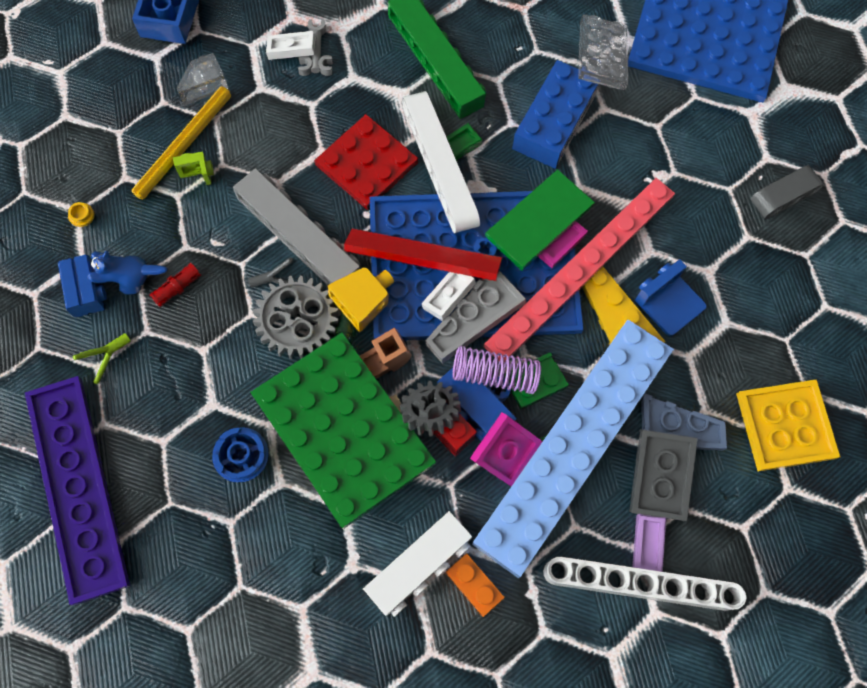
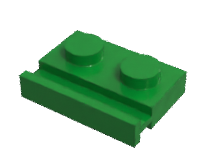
[504,352,568,410]

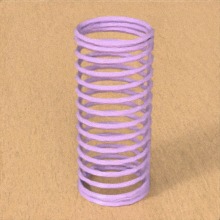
[453,346,541,394]

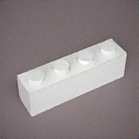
[363,511,472,617]

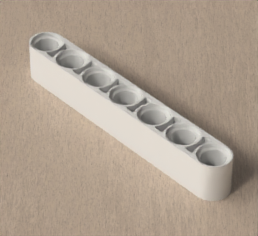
[402,91,480,233]
[543,557,746,611]

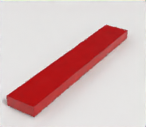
[344,228,502,281]

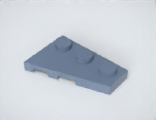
[641,393,727,451]

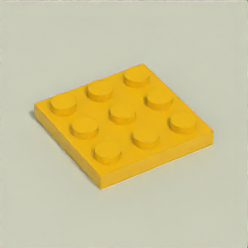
[736,379,840,472]

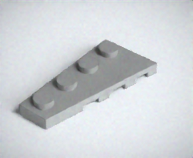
[426,271,526,364]

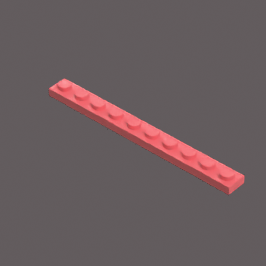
[484,178,675,363]

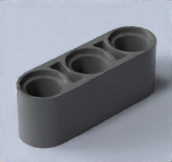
[750,165,824,219]

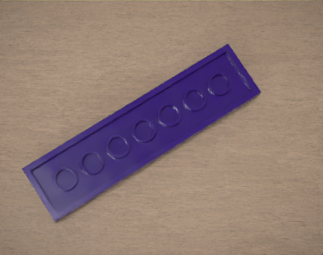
[25,376,130,606]

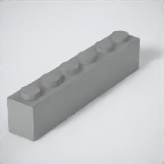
[233,168,360,285]

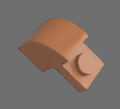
[360,328,412,379]

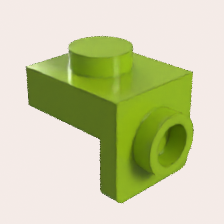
[173,151,214,185]

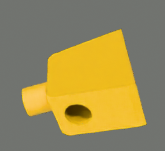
[328,268,394,332]

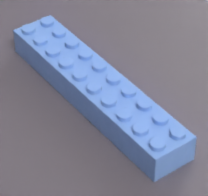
[472,319,674,578]

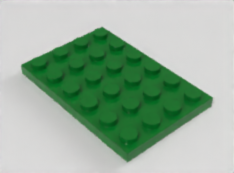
[250,333,436,529]

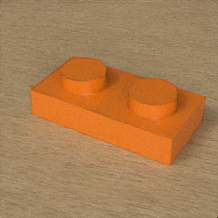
[445,553,505,617]

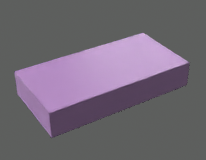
[632,514,666,572]

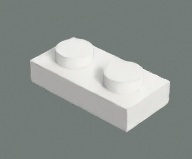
[266,31,316,60]
[422,272,476,321]

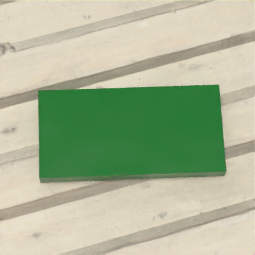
[485,169,595,271]

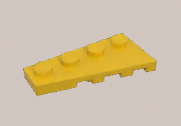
[582,267,665,345]

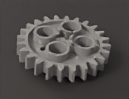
[253,276,339,359]

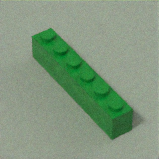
[388,0,486,119]

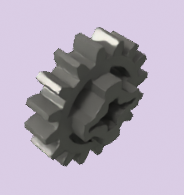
[400,381,461,436]

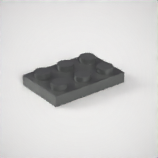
[629,430,698,521]

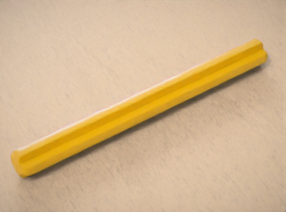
[132,86,231,200]

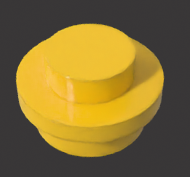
[68,202,95,227]

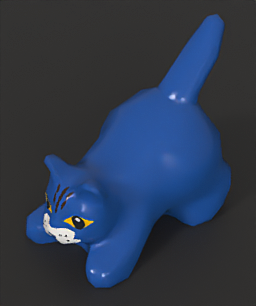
[87,251,168,295]

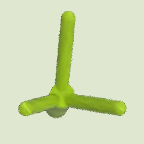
[73,333,131,384]

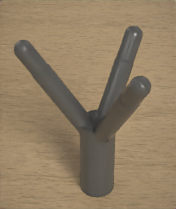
[248,257,293,288]

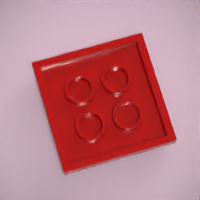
[314,114,418,210]

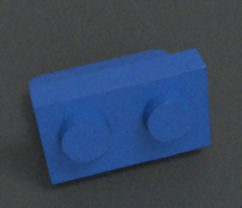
[635,259,706,336]

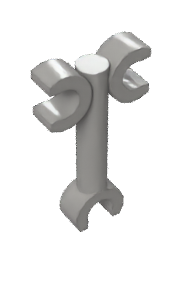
[298,19,333,76]

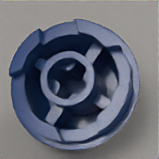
[212,428,268,482]

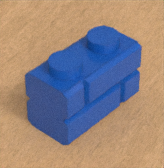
[58,255,107,317]

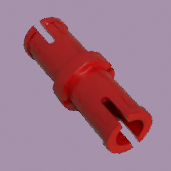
[149,263,201,308]

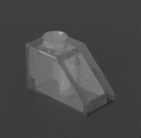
[176,53,228,106]

